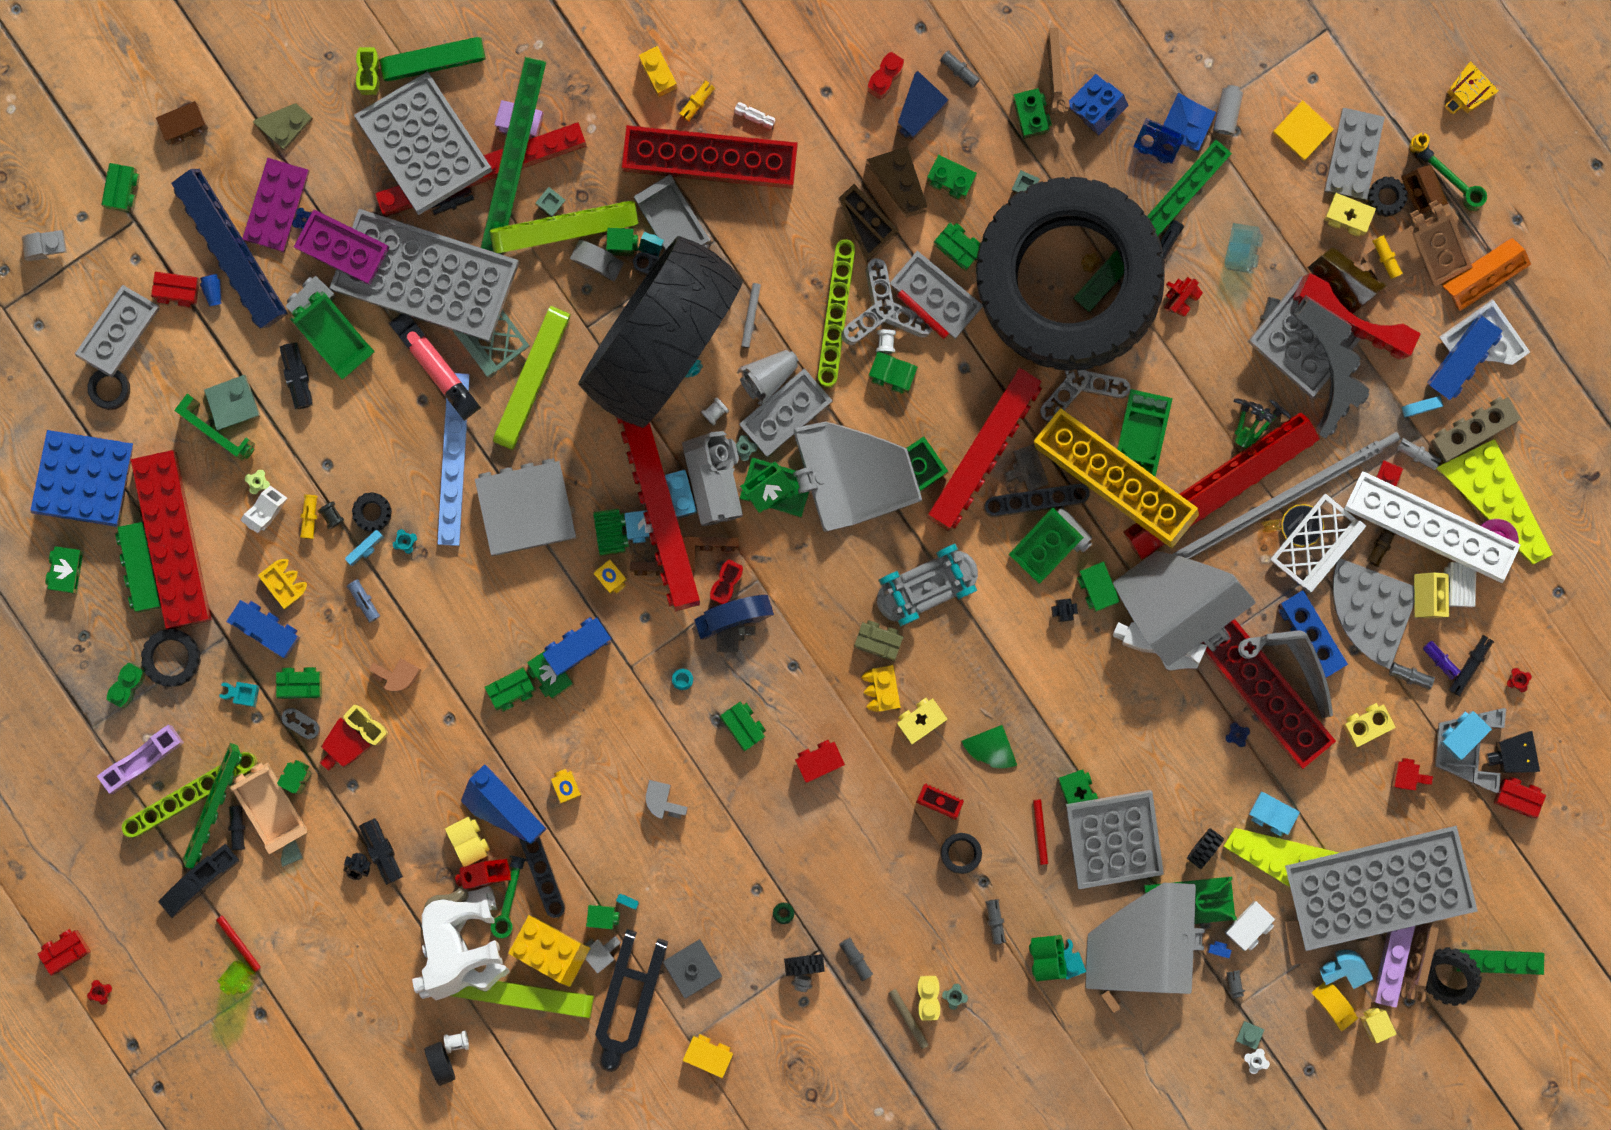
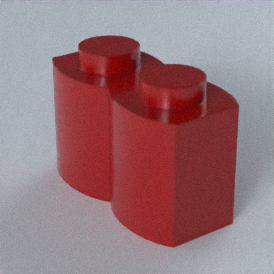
[868,51,904,100]
[710,559,743,605]

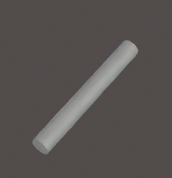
[741,283,761,348]

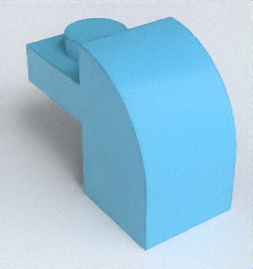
[1319,950,1373,989]

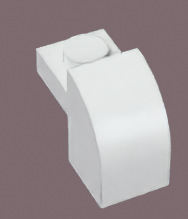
[240,486,287,533]

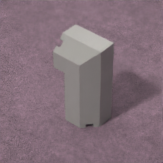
[682,431,743,526]

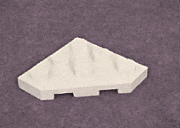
[1440,299,1530,365]

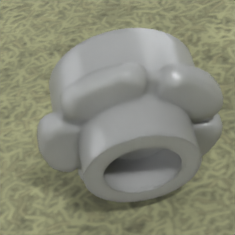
[791,975,813,992]

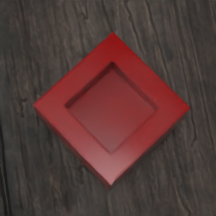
[1376,460,1403,487]

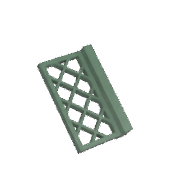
[452,309,530,378]

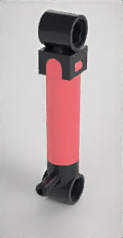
[388,313,481,421]

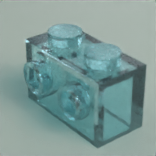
[1225,223,1263,274]

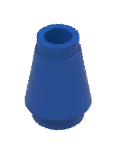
[199,274,222,307]

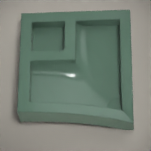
[204,375,260,430]

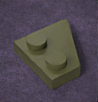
[253,103,313,150]

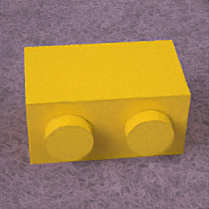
[638,46,677,98]
[683,1034,733,1078]

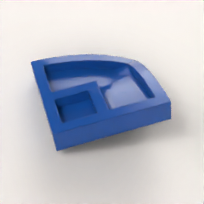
[1159,93,1216,152]

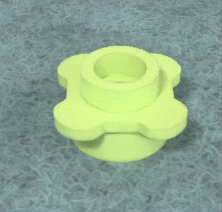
[245,470,270,494]

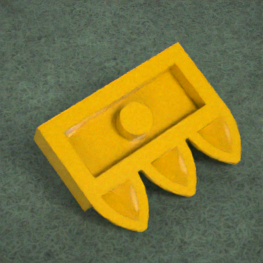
[258,559,307,609]
[861,665,901,712]

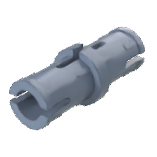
[347,579,380,623]

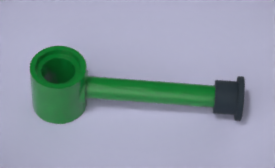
[1417,145,1487,211]
[491,855,527,938]

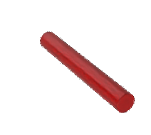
[896,290,949,339]
[1033,799,1049,865]
[216,915,261,973]

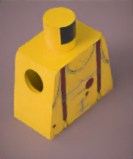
[1445,61,1499,115]

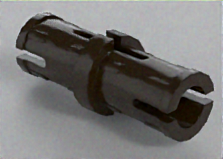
[1366,528,1396,567]

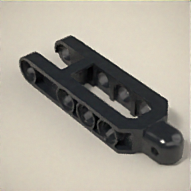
[595,929,668,1072]

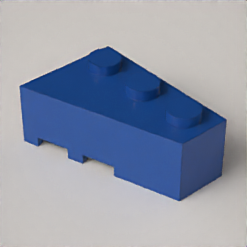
[226,600,300,659]
[543,617,611,677]

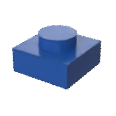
[1206,941,1232,958]

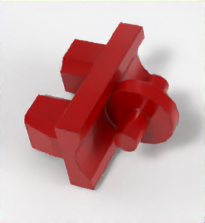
[1164,277,1203,317]

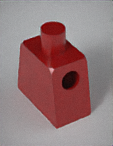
[320,717,373,771]
[455,859,511,889]

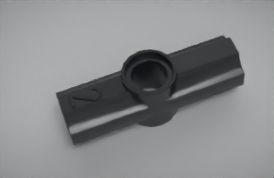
[280,342,313,410]
[359,818,403,885]

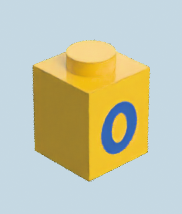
[593,559,627,594]
[551,769,581,803]

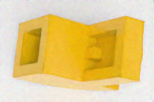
[1311,982,1358,1032]

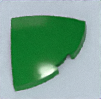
[961,725,1017,768]

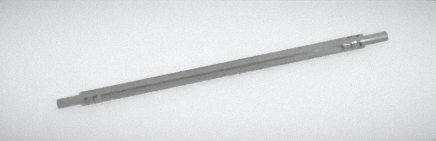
[1173,432,1401,559]

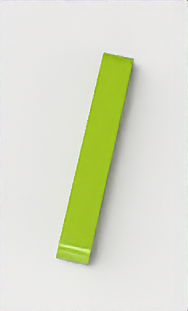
[490,201,639,253]
[818,239,855,388]
[493,306,571,450]
[122,752,257,837]
[450,981,594,1018]

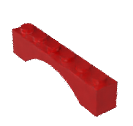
[1293,273,1421,360]

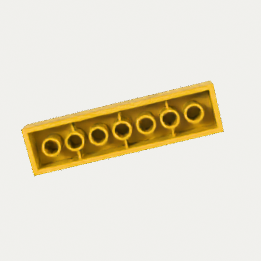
[1034,408,1199,548]

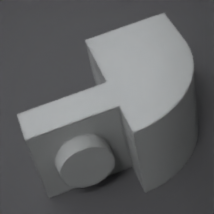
[22,230,67,261]
[570,240,624,281]
[646,780,688,819]

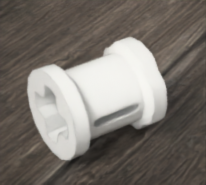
[876,329,896,354]
[701,397,729,426]
[444,1030,469,1053]

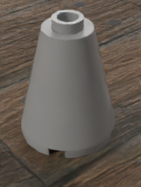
[737,350,799,405]

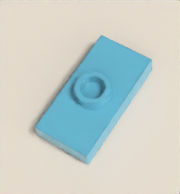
[345,530,384,566]

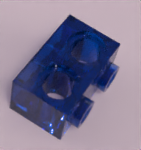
[1133,118,1185,164]

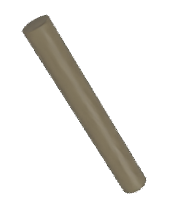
[888,989,929,1049]

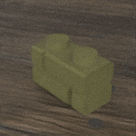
[854,620,903,662]

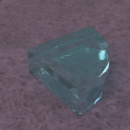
[281,839,303,867]

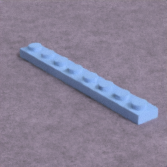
[438,373,470,546]

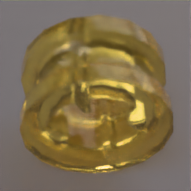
[1261,519,1282,533]

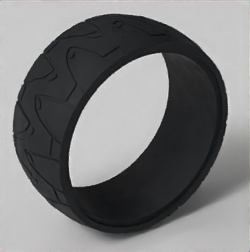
[578,236,743,428]

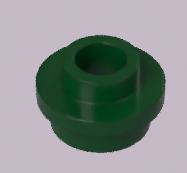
[773,902,794,924]

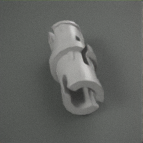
[1397,438,1441,471]

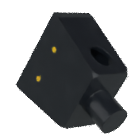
[1486,731,1540,773]

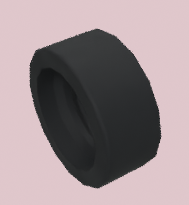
[87,370,130,410]
[941,833,982,874]
[424,1042,455,1086]

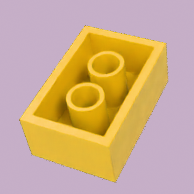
[508,915,591,987]

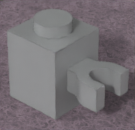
[585,936,621,974]

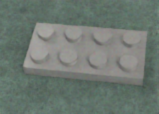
[1324,108,1385,201]
[890,251,983,339]
[75,285,160,377]
[739,368,833,457]

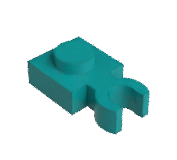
[219,682,260,707]
[1064,939,1086,980]

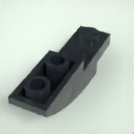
[158,844,240,918]

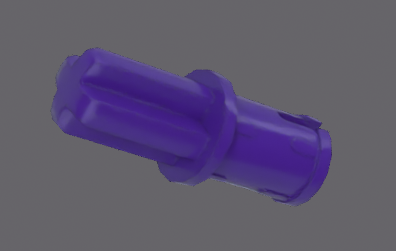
[1423,641,1461,680]

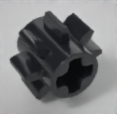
[1051,598,1078,622]
[343,853,371,880]

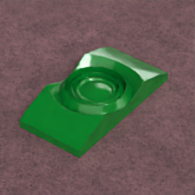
[1117,389,1173,477]

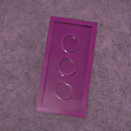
[242,158,309,252]
[294,209,390,285]

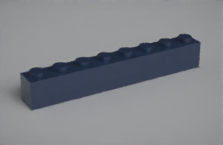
[171,168,288,329]

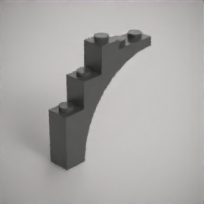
[1294,295,1370,439]

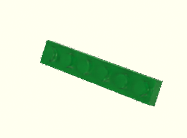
[183,743,242,869]

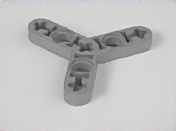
[841,258,933,345]
[1040,369,1130,422]

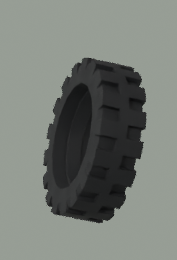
[141,629,201,687]
[1426,947,1482,1006]

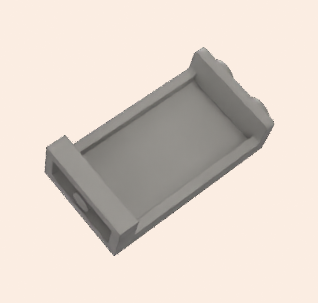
[634,174,711,250]

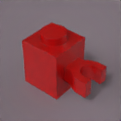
[1391,758,1433,791]

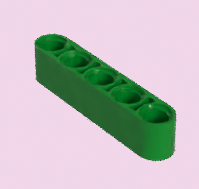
[379,37,486,81]

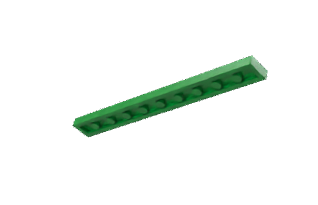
[480,56,546,254]
[1073,140,1232,313]

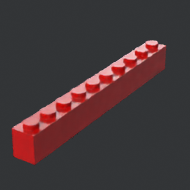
[375,122,587,217]
[1123,412,1320,559]
[616,417,700,612]

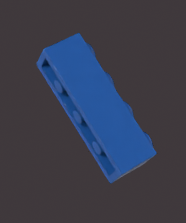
[1427,313,1502,400]

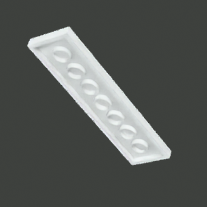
[1344,471,1520,583]

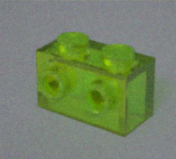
[217,960,256,995]

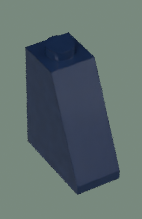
[897,71,949,140]

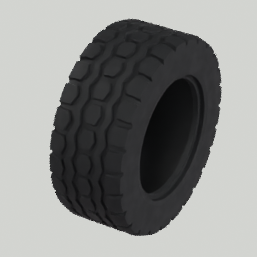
[976,177,1165,371]

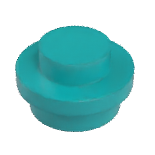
[672,669,693,690]

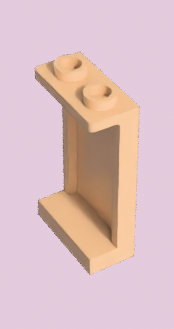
[229,762,307,854]

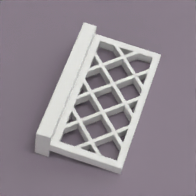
[1270,493,1366,593]

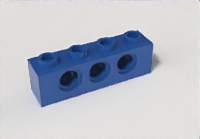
[1278,590,1348,678]

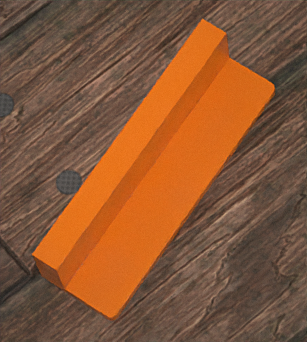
[1442,238,1531,311]

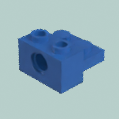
[1069,74,1129,136]

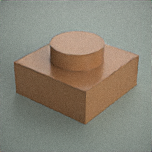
[1100,990,1121,1013]

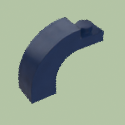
[694,595,774,640]

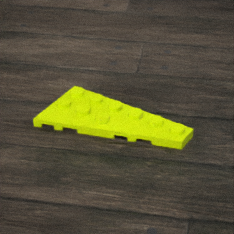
[1436,439,1553,565]
[1223,828,1339,888]

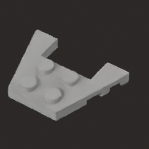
[1435,708,1506,793]

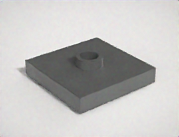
[663,939,722,999]

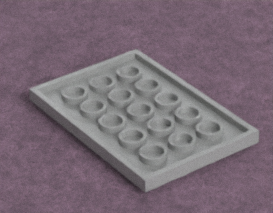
[354,72,492,215]

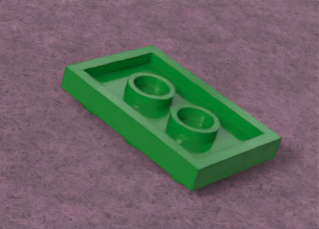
[739,457,810,518]
[1008,508,1084,584]

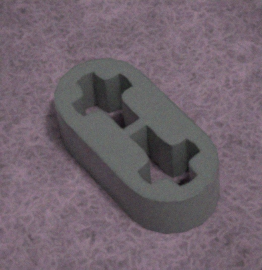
[282,708,320,739]

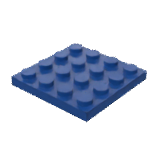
[30,430,133,527]

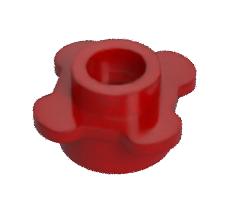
[1507,668,1532,693]
[87,980,112,1005]

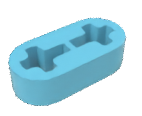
[1401,396,1443,418]

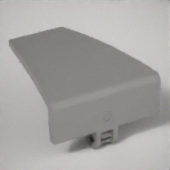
[793,421,922,532]
[1113,551,1256,666]
[1238,631,1333,718]
[1086,883,1205,994]

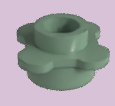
[736,435,757,461]
[942,984,968,1010]

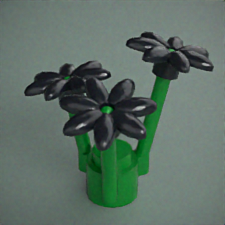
[1233,398,1291,448]

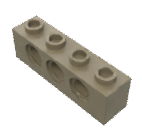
[1431,396,1521,464]

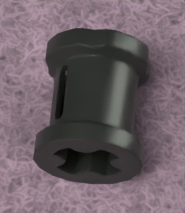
[317,501,344,529]

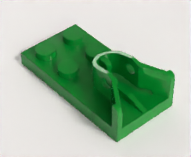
[1144,877,1237,924]

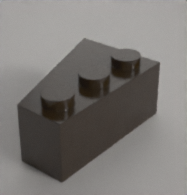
[866,146,927,218]
[838,184,899,263]
[1307,247,1388,314]

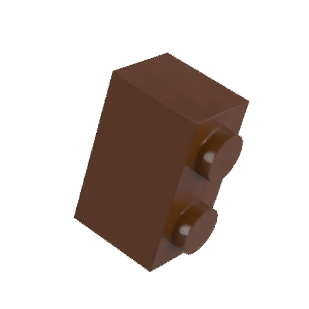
[156,101,208,146]
[1401,165,1448,215]

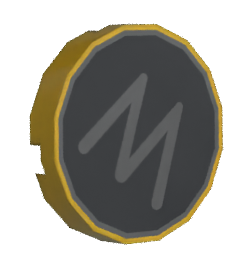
[1281,504,1324,547]

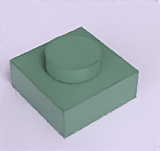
[1011,170,1040,193]
[535,187,566,217]
[1235,1021,1265,1049]

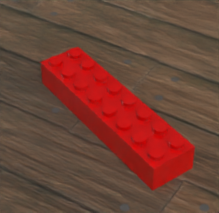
[622,125,798,189]
[927,368,1043,532]
[130,450,212,629]
[1200,619,1336,769]

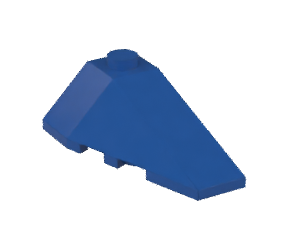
[461,764,547,844]

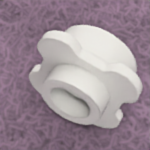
[1244,1049,1270,1074]

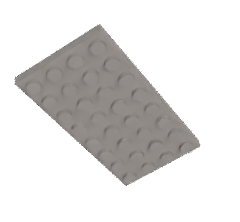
[329,209,520,342]
[1285,826,1478,951]

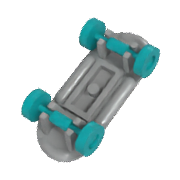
[877,544,978,627]

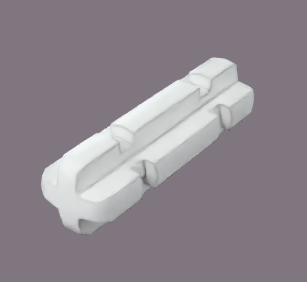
[734,102,775,129]

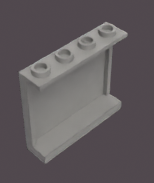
[475,458,576,557]

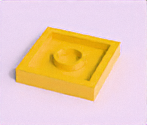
[1273,100,1334,161]

